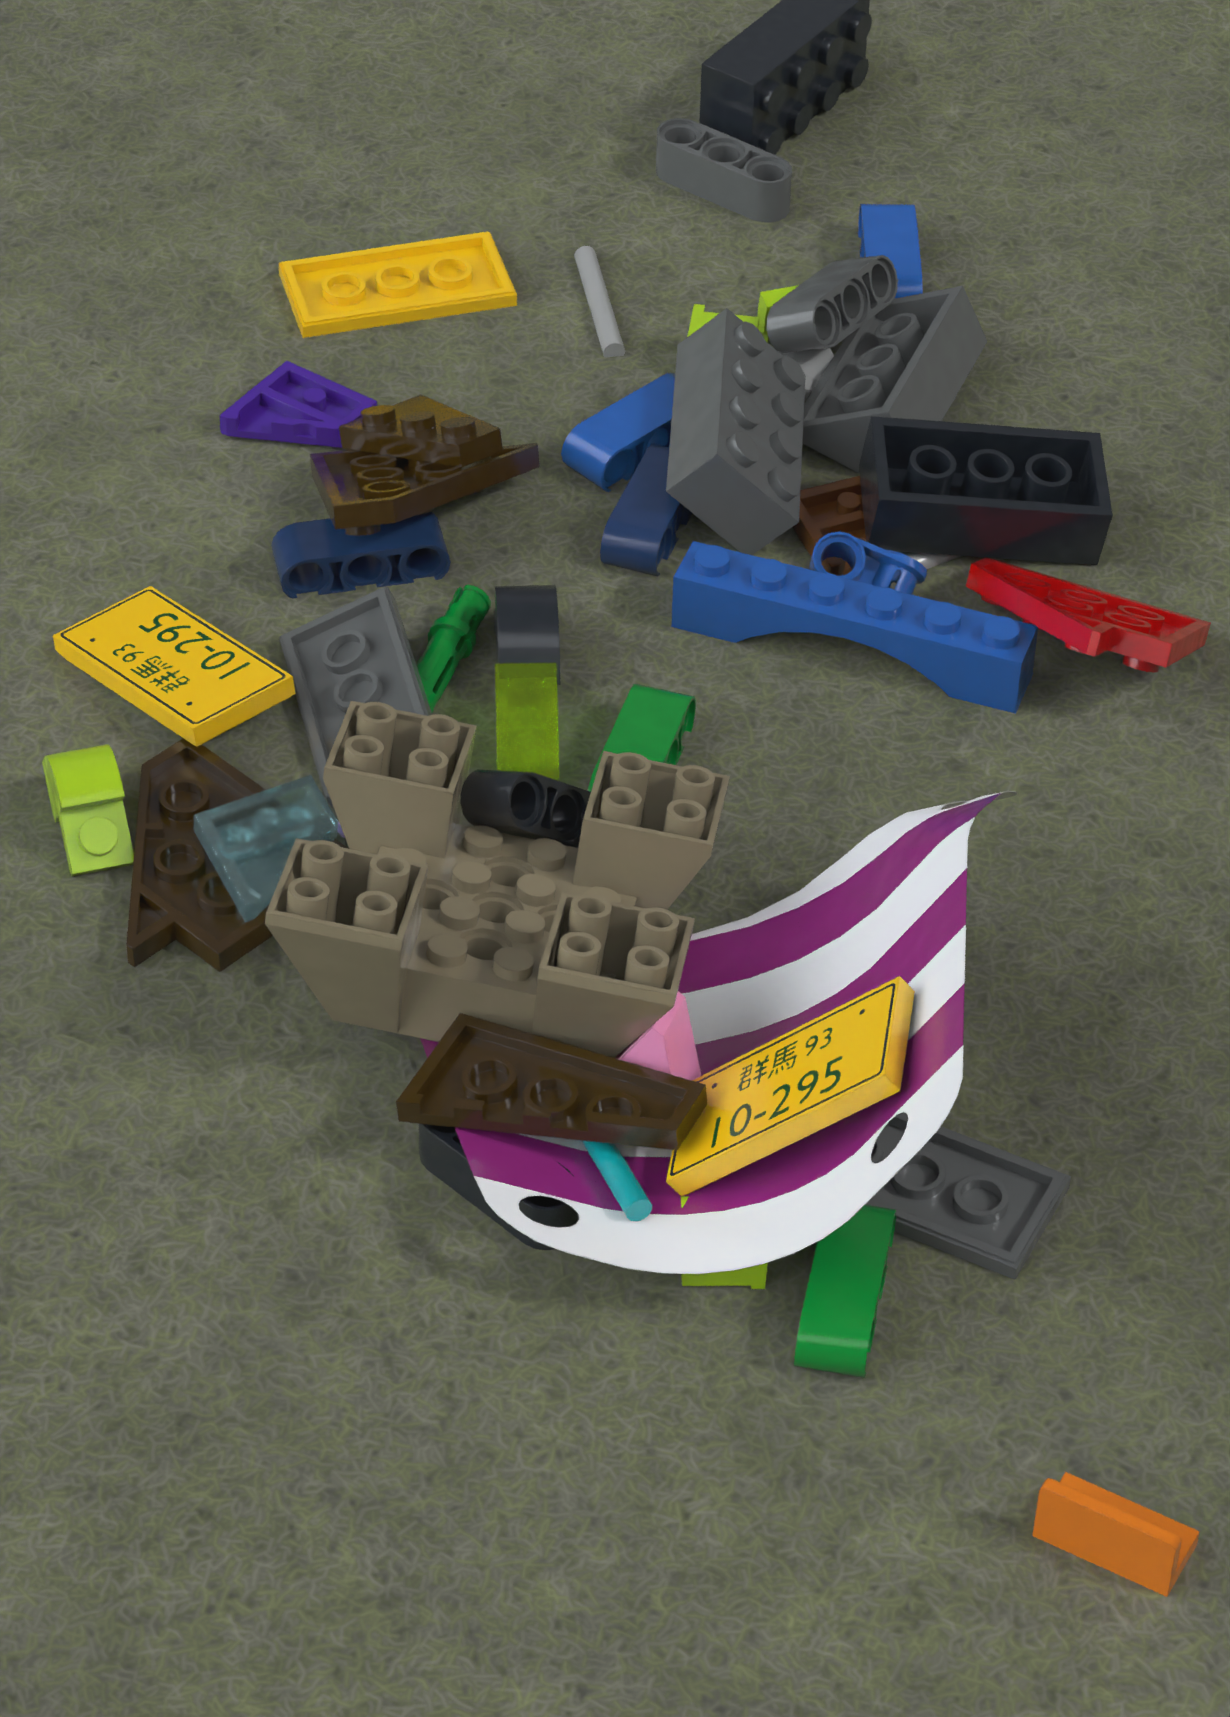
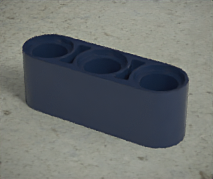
[600,443,693,576]
[271,511,451,599]

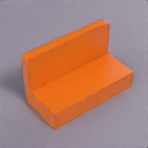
[1032,1472,1200,1597]

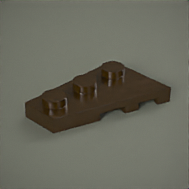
[339,394,503,467]

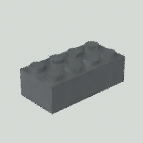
[666,308,806,555]

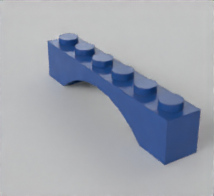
[671,541,1038,714]

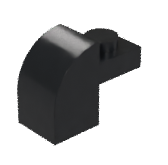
[493,585,561,686]

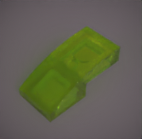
[495,663,559,780]

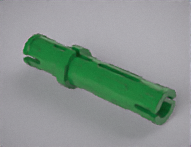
[416,585,491,713]

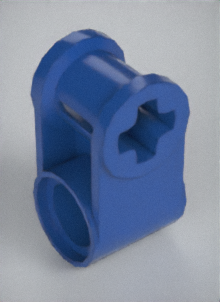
[809,532,928,595]

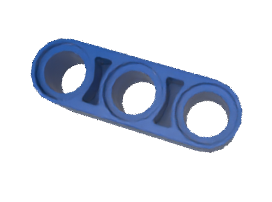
[858,204,922,298]
[561,373,675,492]

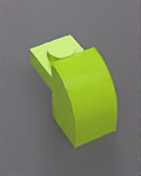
[42,744,134,876]

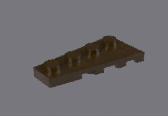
[396,1013,707,1150]

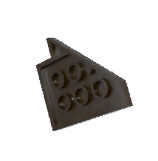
[310,443,540,536]
[126,738,349,972]

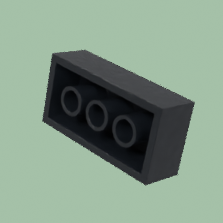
[699,0,872,155]
[859,416,1113,565]

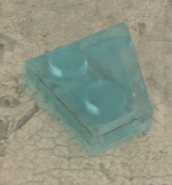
[193,775,338,922]

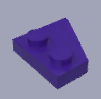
[220,361,377,448]

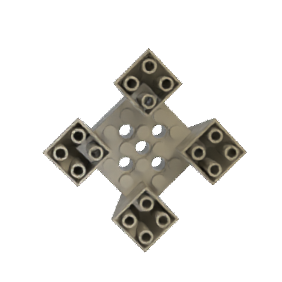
[265,701,730,1058]

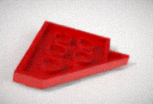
[966,558,1211,673]

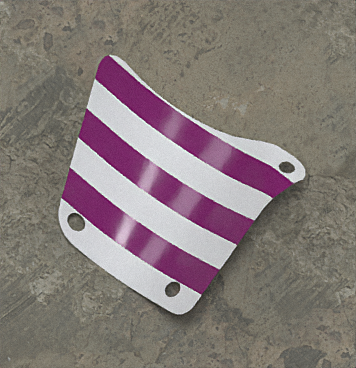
[420,791,1017,1274]

